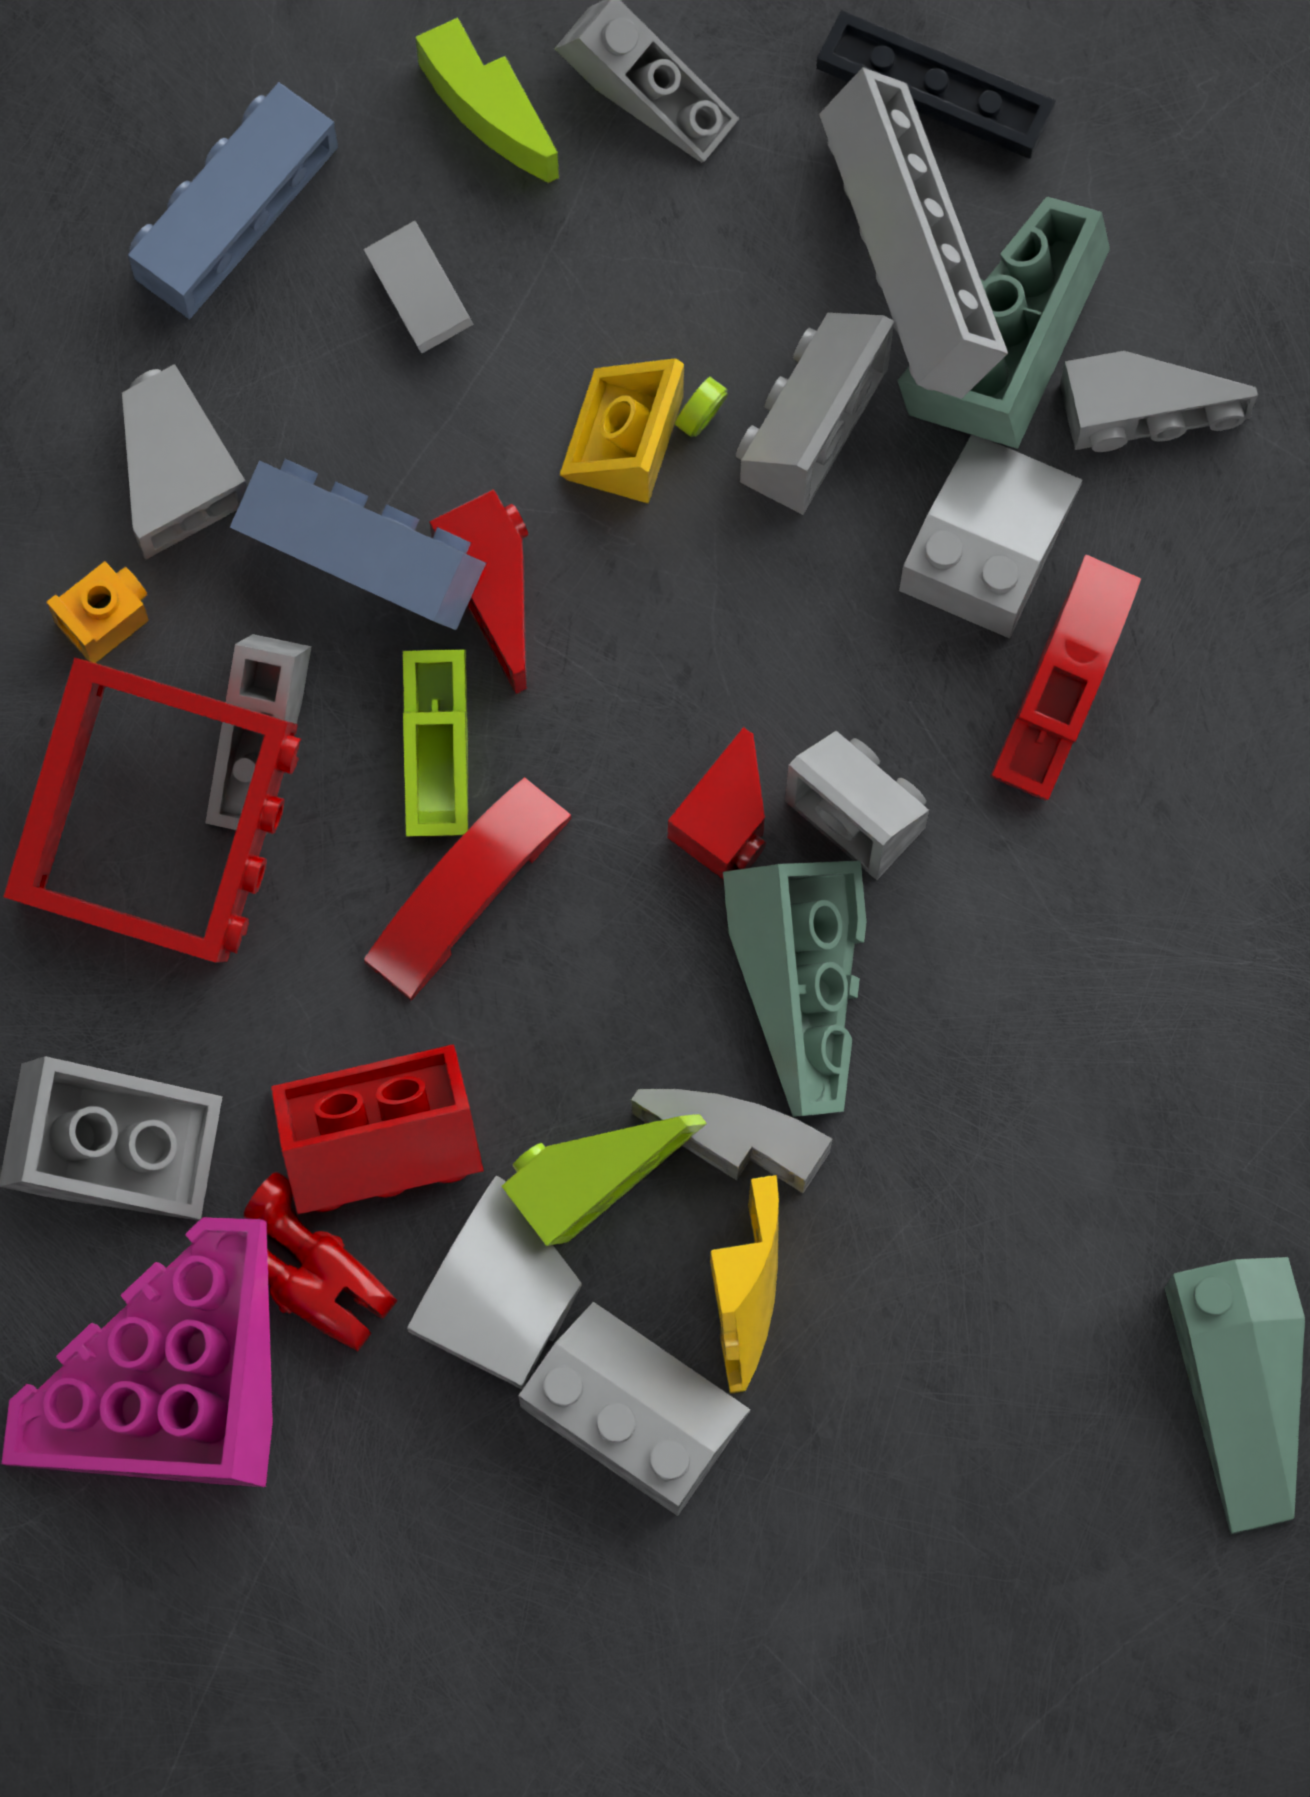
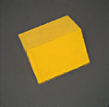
[559,358,684,504]

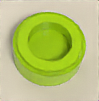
[674,376,728,437]

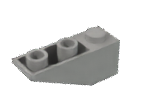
[554,0,739,162]
[1060,351,1258,452]

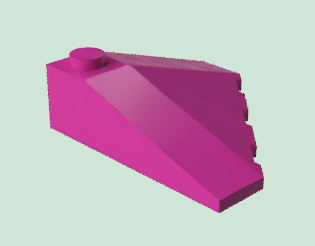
[2,1217,273,1487]

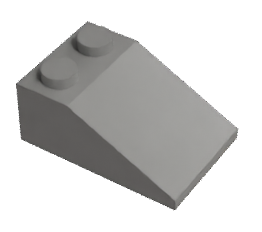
[899,435,1082,639]
[0,1056,223,1220]

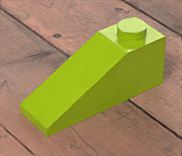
[501,1114,707,1246]

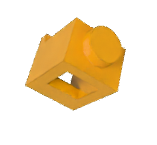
[47,561,149,663]

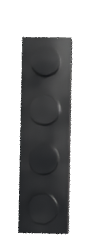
[816,10,1056,159]

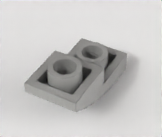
[363,221,474,354]

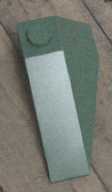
[1164,1257,1305,1535]

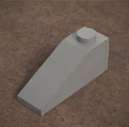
[205,634,312,835]

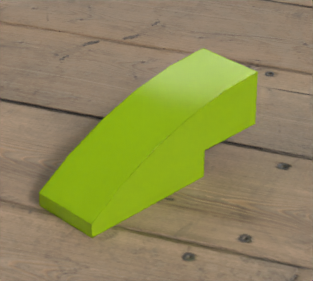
[415,18,559,183]
[403,650,468,836]

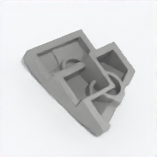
[407,1176,582,1389]

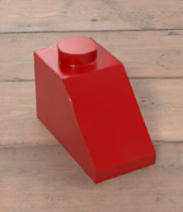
[668,727,766,880]

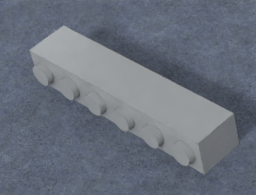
[819,67,1008,399]

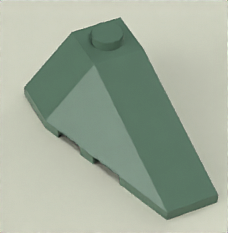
[723,861,867,1117]

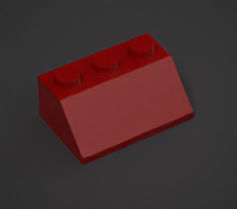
[271,1044,484,1214]

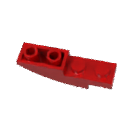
[990,554,1141,801]

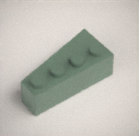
[898,196,1110,449]

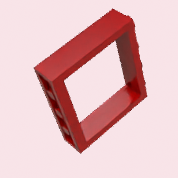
[3,657,301,963]

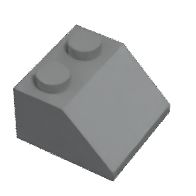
[785,731,929,880]

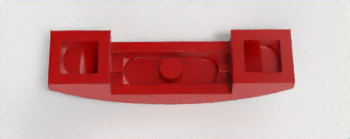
[364,777,572,1001]

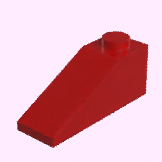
[429,489,528,694]

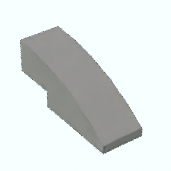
[631,1089,833,1193]

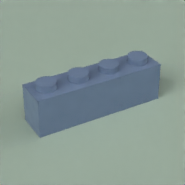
[128,82,338,319]
[230,459,486,630]

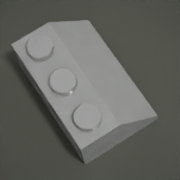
[736,313,894,515]
[518,1302,750,1516]

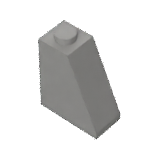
[122,364,247,560]

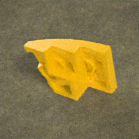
[710,1175,779,1394]

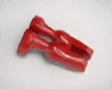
[243,1172,398,1352]

